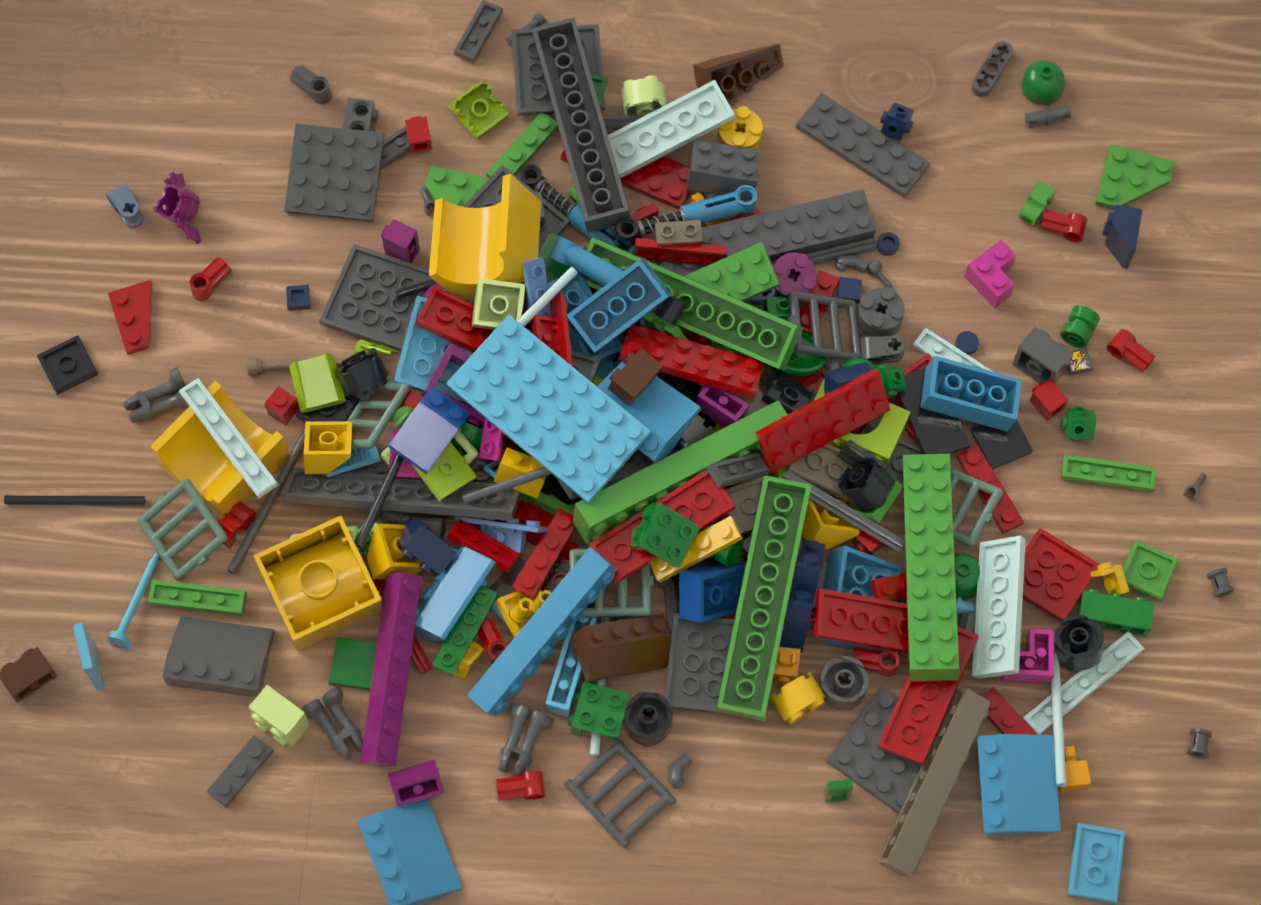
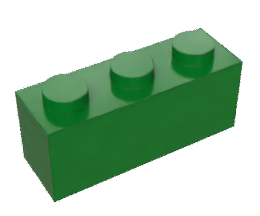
[1077,589,1154,637]

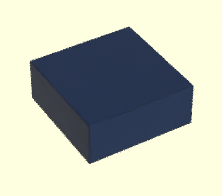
[838,277,862,303]
[286,285,311,311]

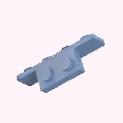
[522,258,551,325]
[455,516,548,553]

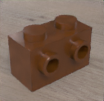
[607,348,663,406]
[0,647,58,703]

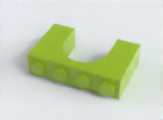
[814,378,911,467]

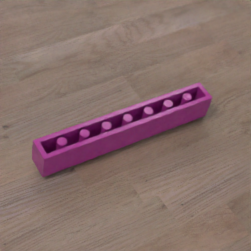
[360,572,422,767]

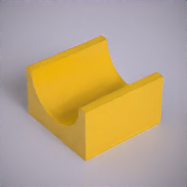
[429,174,541,301]
[150,381,289,519]
[253,515,382,651]

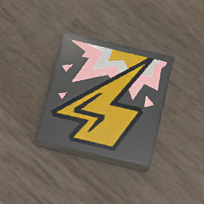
[1067,348,1093,375]

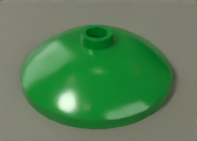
[774,331,827,376]

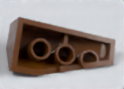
[693,44,783,105]

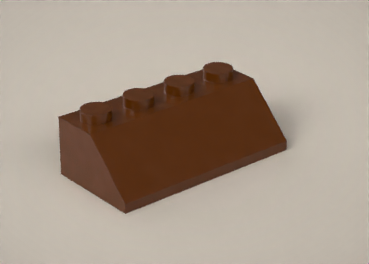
[571,613,671,682]

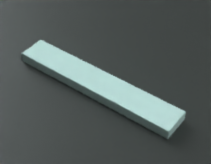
[179,378,278,499]
[1023,631,1145,735]

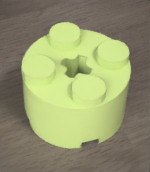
[622,75,667,116]

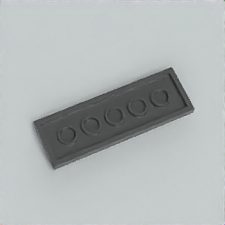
[796,93,930,198]

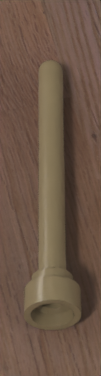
[247,357,346,375]

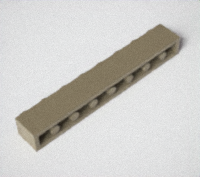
[877,688,991,877]

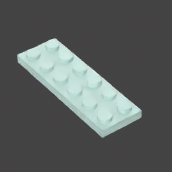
[608,80,736,178]
[972,535,1026,679]

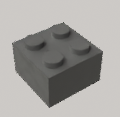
[1012,327,1072,384]

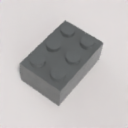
[686,139,759,200]

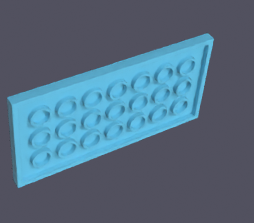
[446,315,651,504]

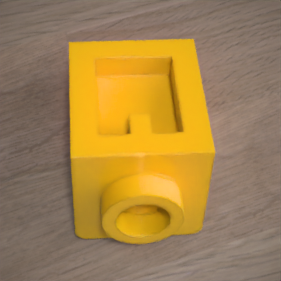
[1090,562,1129,595]
[455,641,485,679]

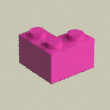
[964,240,1016,308]
[1002,629,1054,684]

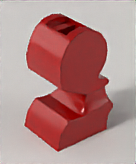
[213,501,256,549]

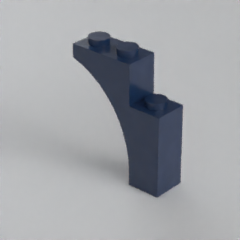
[780,540,826,653]

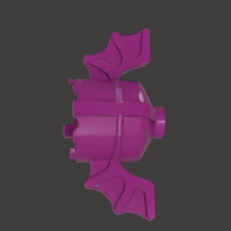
[153,172,201,244]

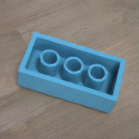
[566,258,672,353]
[920,356,1022,431]

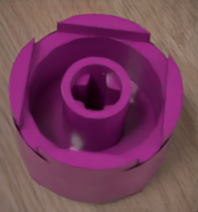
[773,252,817,297]

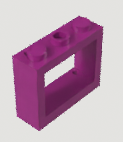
[421,343,485,429]

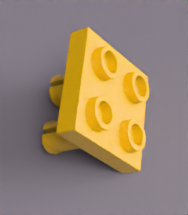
[495,589,551,638]

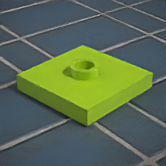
[412,442,477,502]

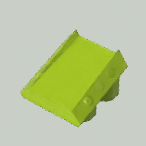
[447,81,510,138]
[289,353,346,413]

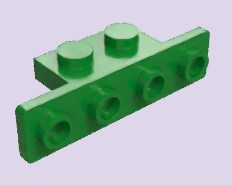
[433,585,497,676]

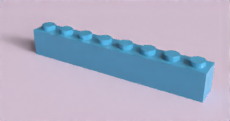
[467,547,617,717]

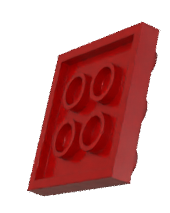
[1023,527,1099,622]

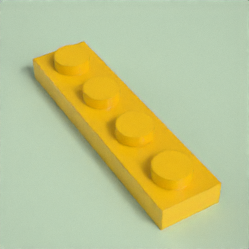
[650,516,743,583]

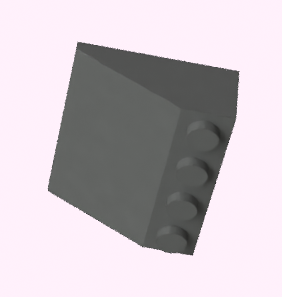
[162,616,274,698]

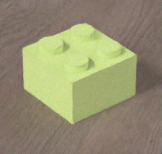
[472,278,525,330]
[249,685,310,748]

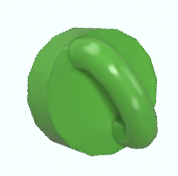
[394,406,414,428]

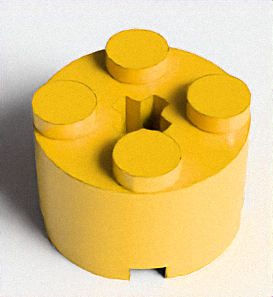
[718,106,763,150]
[770,672,826,725]

